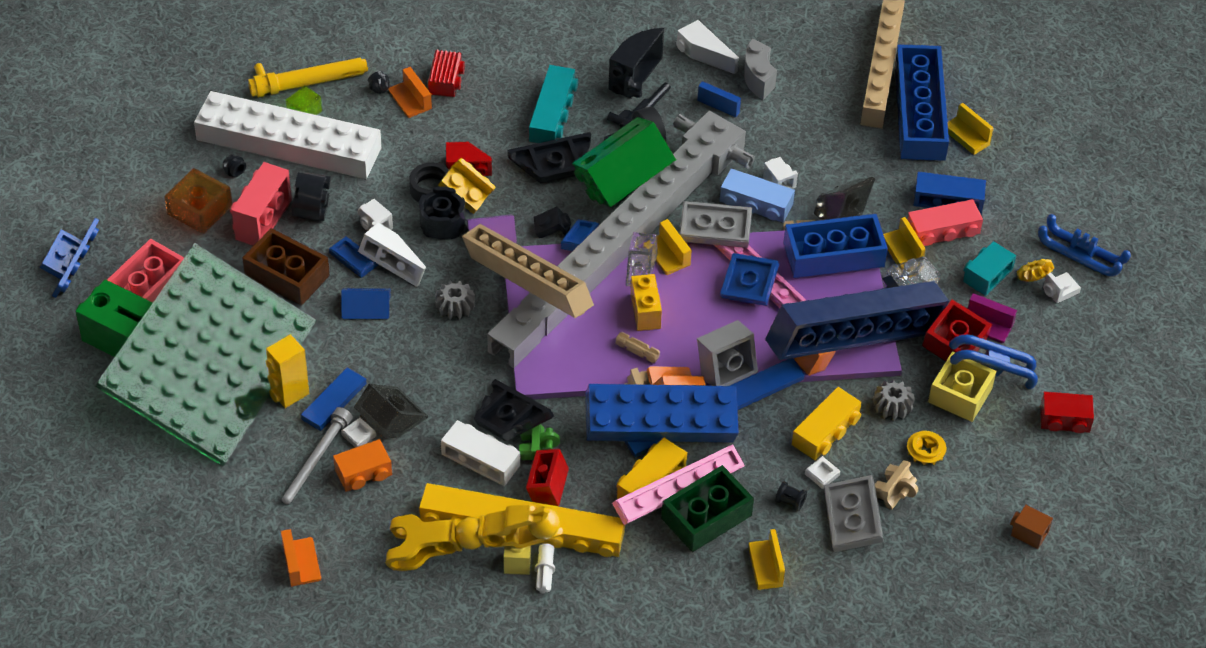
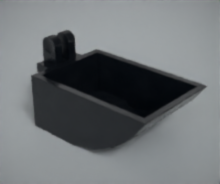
[608,28,664,99]

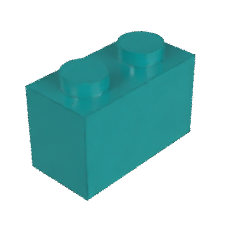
[963,241,1016,296]

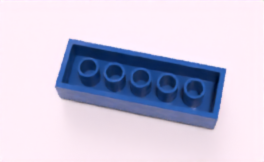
[895,44,949,161]
[585,384,739,442]

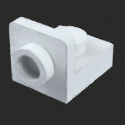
[1043,272,1081,303]

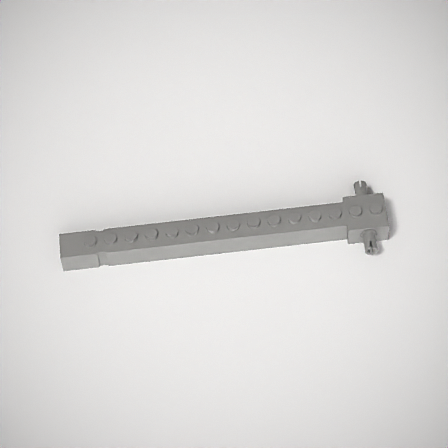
[487,110,755,368]

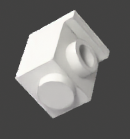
[763,157,798,189]
[357,199,393,230]

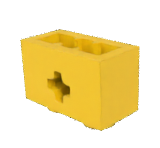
[630,274,662,331]

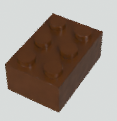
[242,228,330,306]

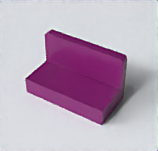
[968,293,1017,343]

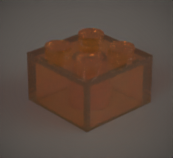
[164,168,232,234]

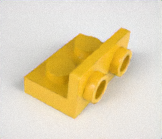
[438,158,495,214]

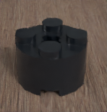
[292,172,331,221]
[419,187,466,239]

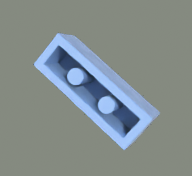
[720,169,795,223]

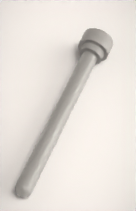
[282,407,353,505]

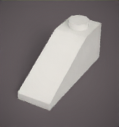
[676,20,739,74]
[358,223,426,287]

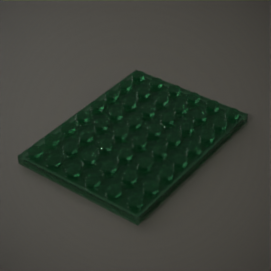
[95,243,317,466]

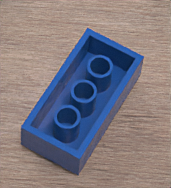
[783,214,888,278]

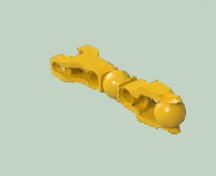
[385,505,563,571]

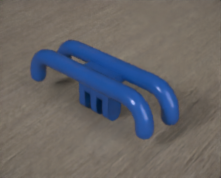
[1038,214,1131,276]
[949,334,1038,389]

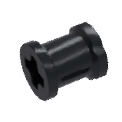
[775,481,807,511]

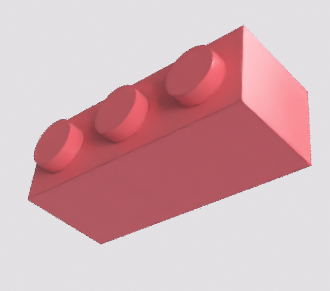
[907,199,983,246]

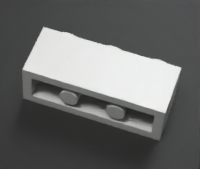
[441,420,520,487]

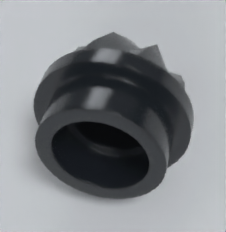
[367,71,390,94]
[223,154,247,178]

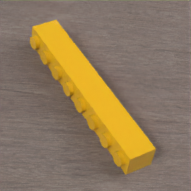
[419,483,625,557]

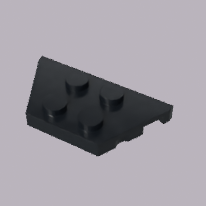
[507,132,591,184]
[474,379,554,441]

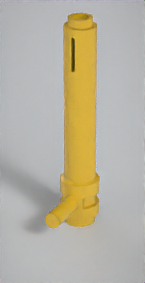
[248,57,368,98]

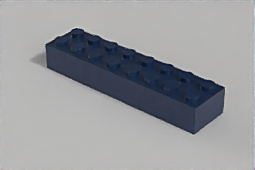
[765,281,949,360]

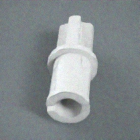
[535,544,555,594]

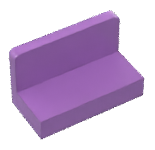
[466,214,517,243]

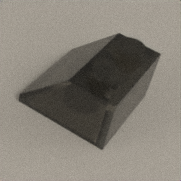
[813,177,875,220]
[354,384,428,439]

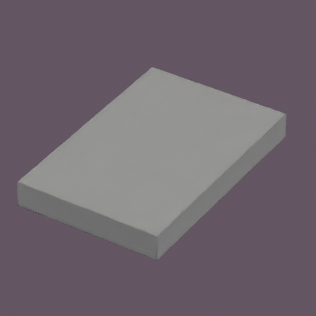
[679,201,752,248]
[823,475,884,552]

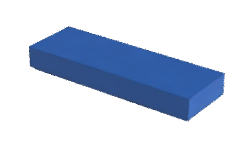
[301,368,367,431]

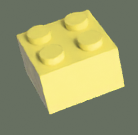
[928,352,996,422]

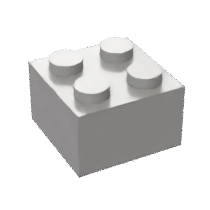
[697,320,758,386]

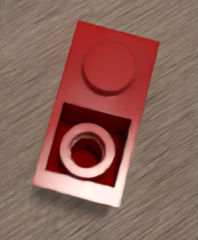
[446,142,492,176]

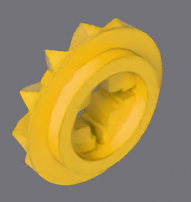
[1017,259,1054,282]
[907,431,947,465]

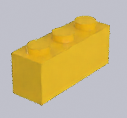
[265,334,309,408]
[792,387,861,460]
[617,437,688,499]

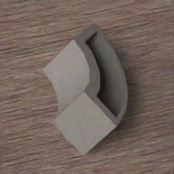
[744,39,777,100]

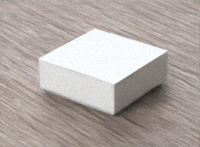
[341,417,376,448]
[805,456,840,489]

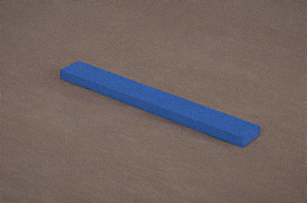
[624,358,805,458]

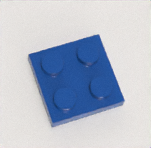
[720,253,779,306]

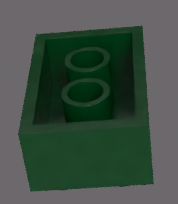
[661,465,754,553]

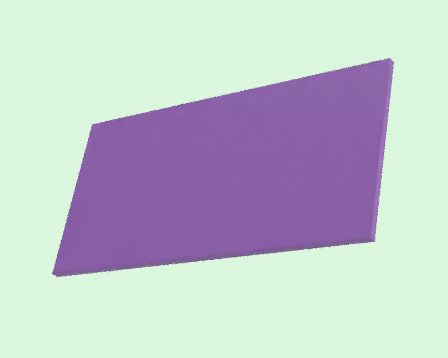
[505,231,902,399]

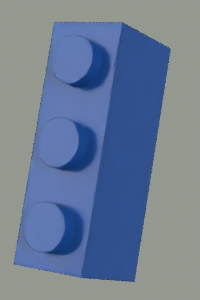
[913,172,986,215]

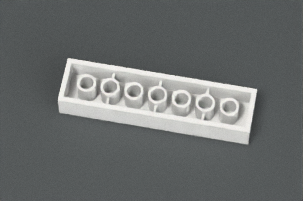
[194,91,381,179]

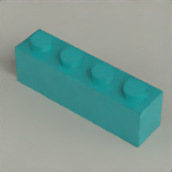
[529,65,578,143]

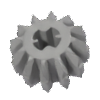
[435,280,475,320]
[873,379,915,421]

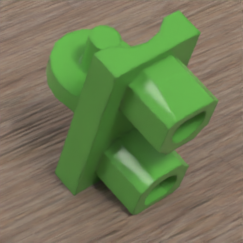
[519,424,560,460]

